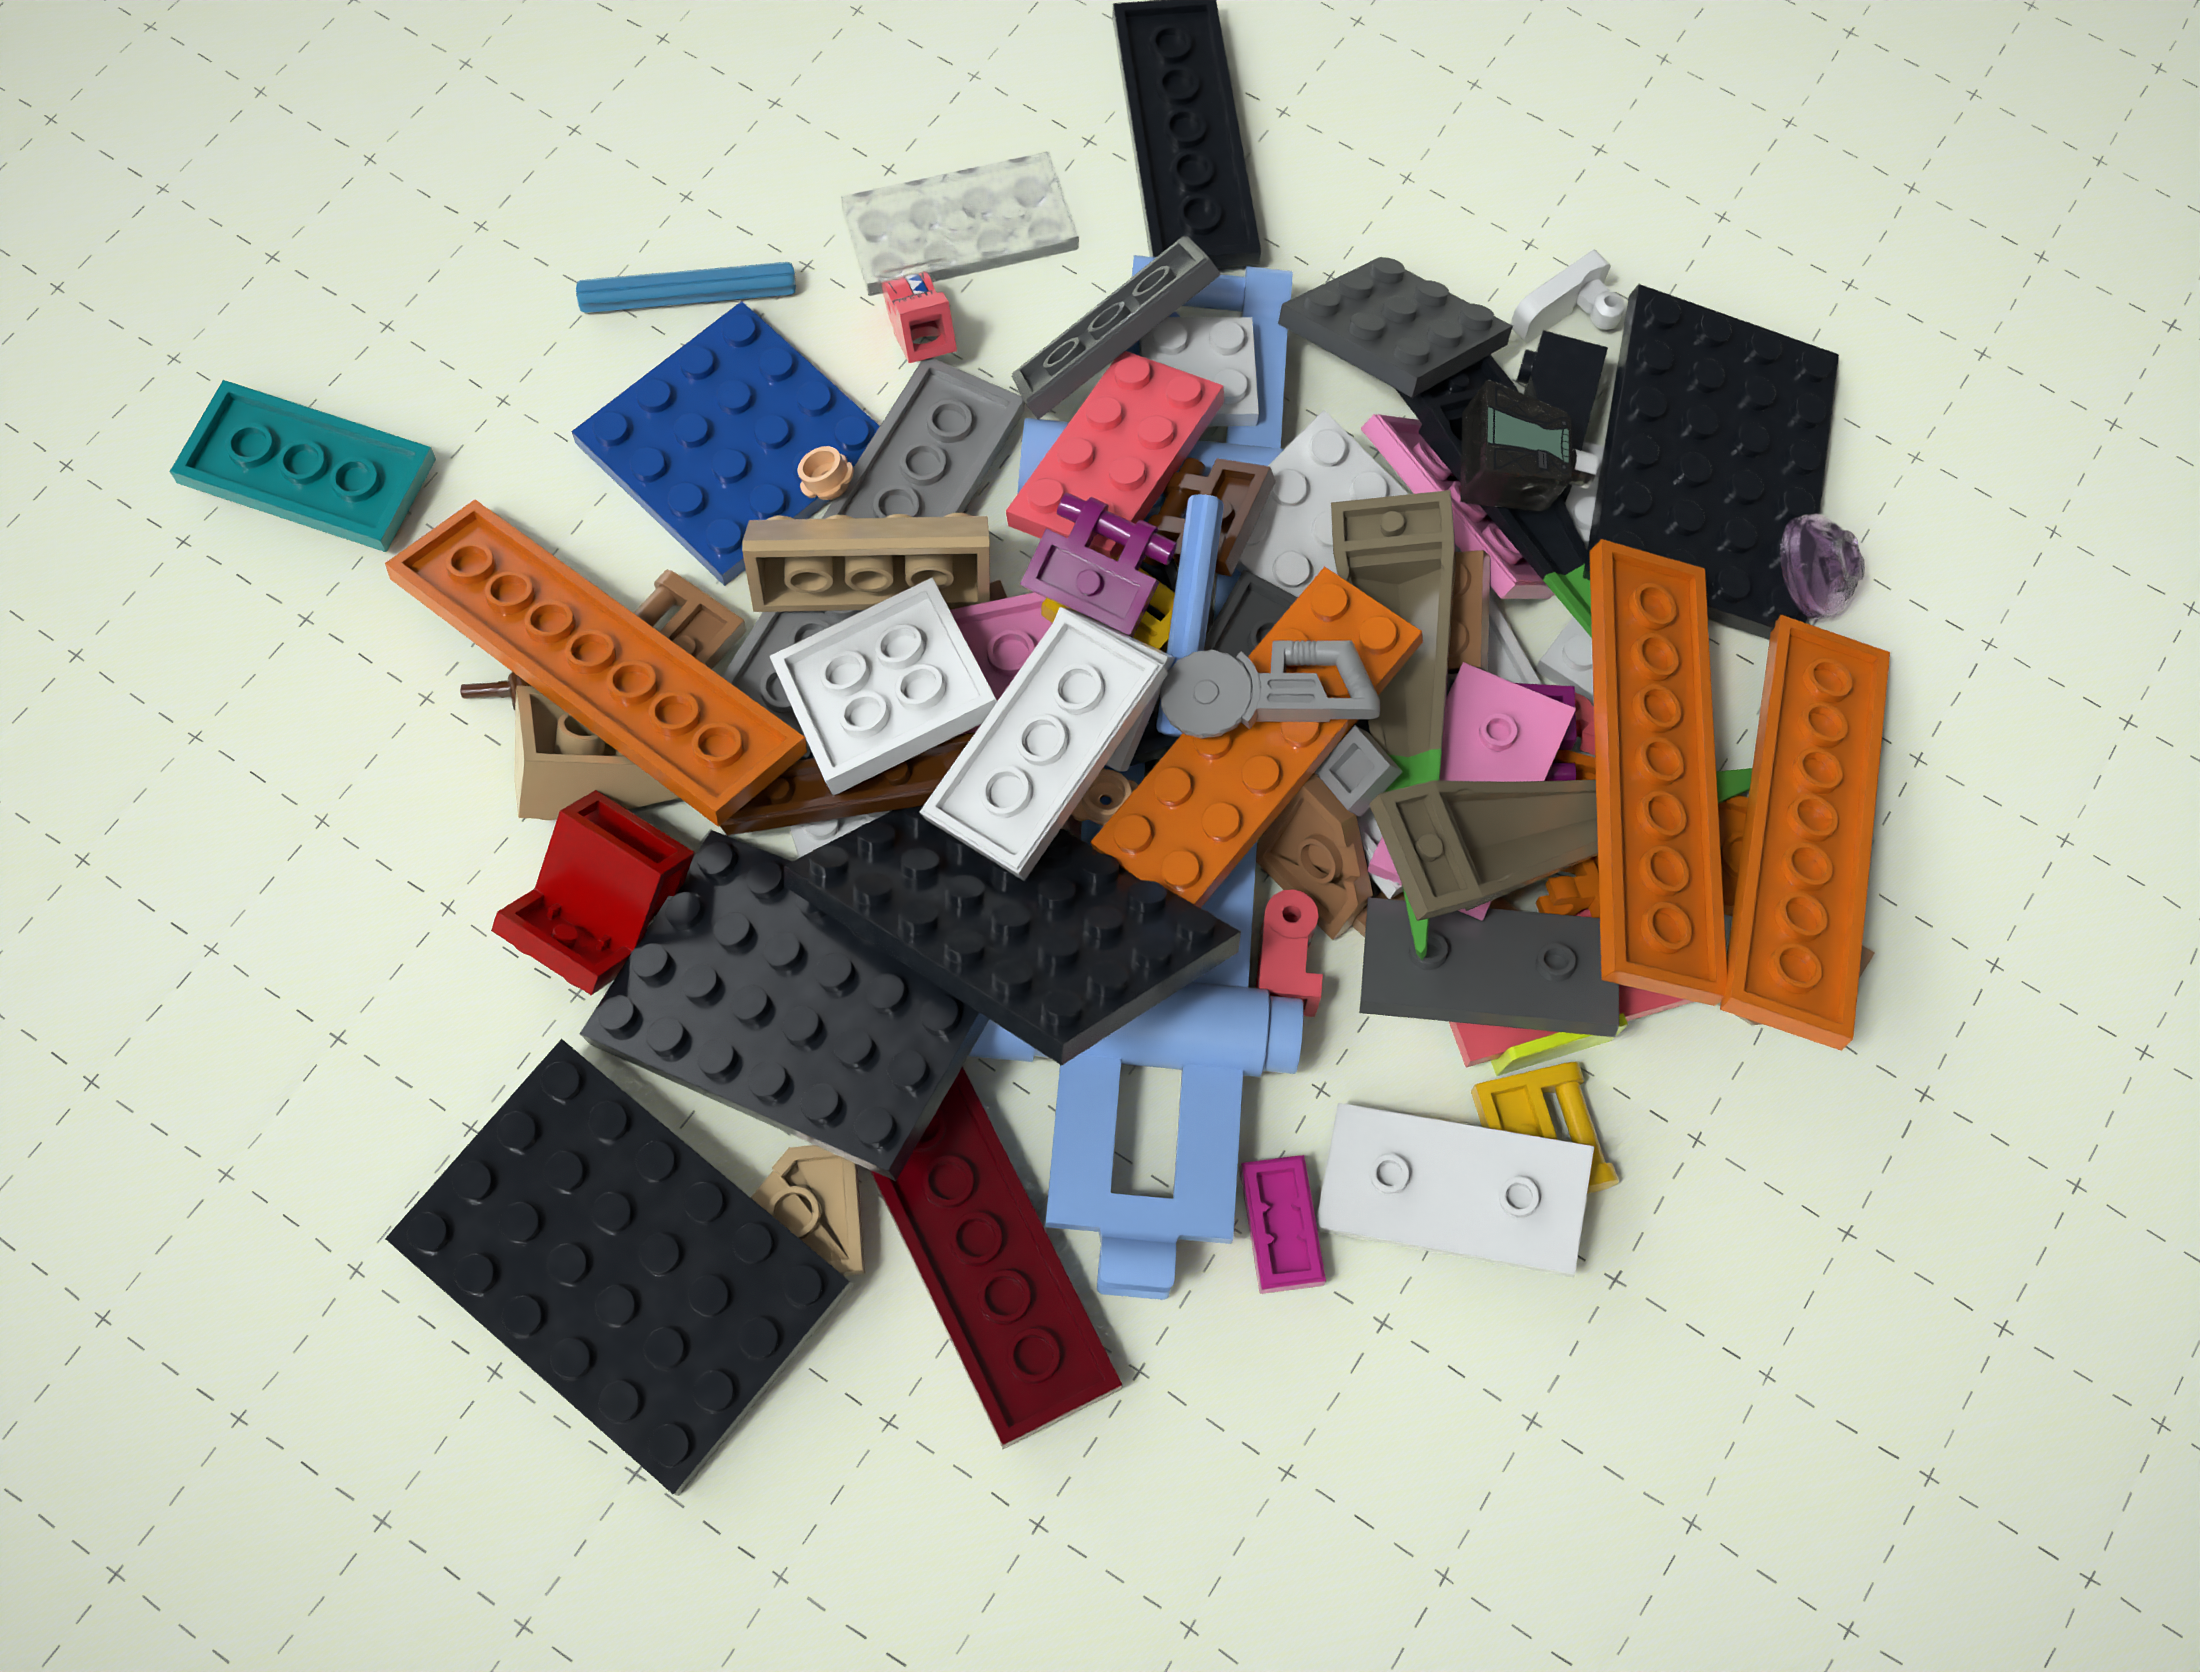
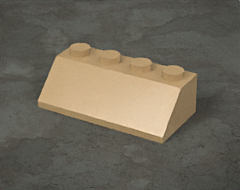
[742,513,990,612]

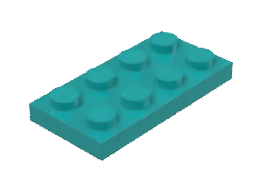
[169,380,436,552]

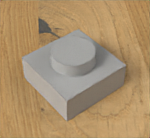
[1315,725,1403,817]

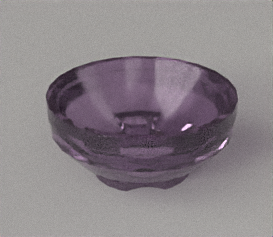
[1781,514,1865,620]

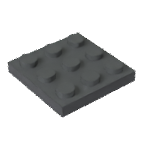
[1278,256,1513,398]

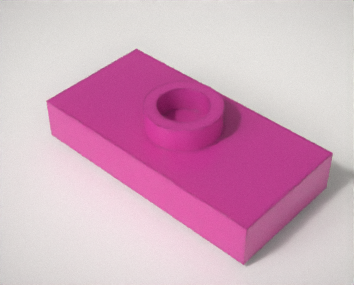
[1239,1155,1326,1294]

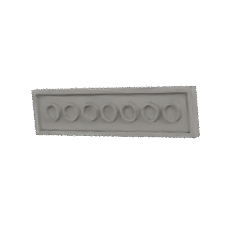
[722,358,1025,761]

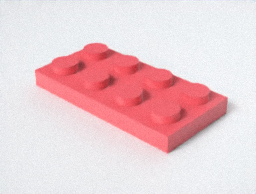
[1006,351,1225,560]

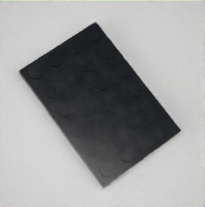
[1583,284,1839,640]
[784,805,1241,1066]
[579,830,989,1181]
[385,1038,854,1496]

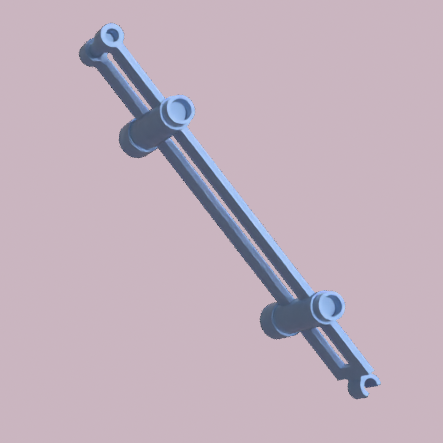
[969,255,1303,1300]

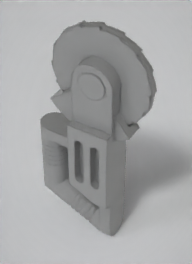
[1160,640,1380,739]

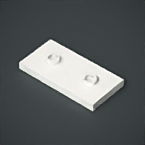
[920,609,1168,881]
[1316,1103,1594,1278]

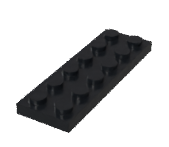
[1112,0,1261,268]

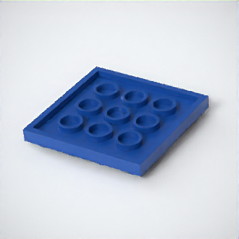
[571,301,880,586]

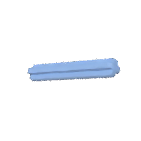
[1156,494,1224,737]

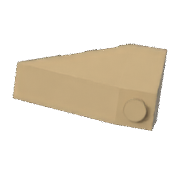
[514,686,679,821]

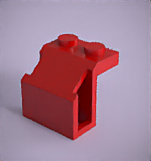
[491,790,695,996]

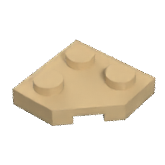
[751,1145,865,1276]

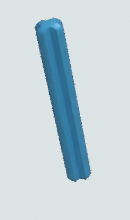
[576,262,796,313]

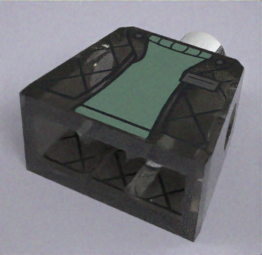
[1460,380,1598,511]

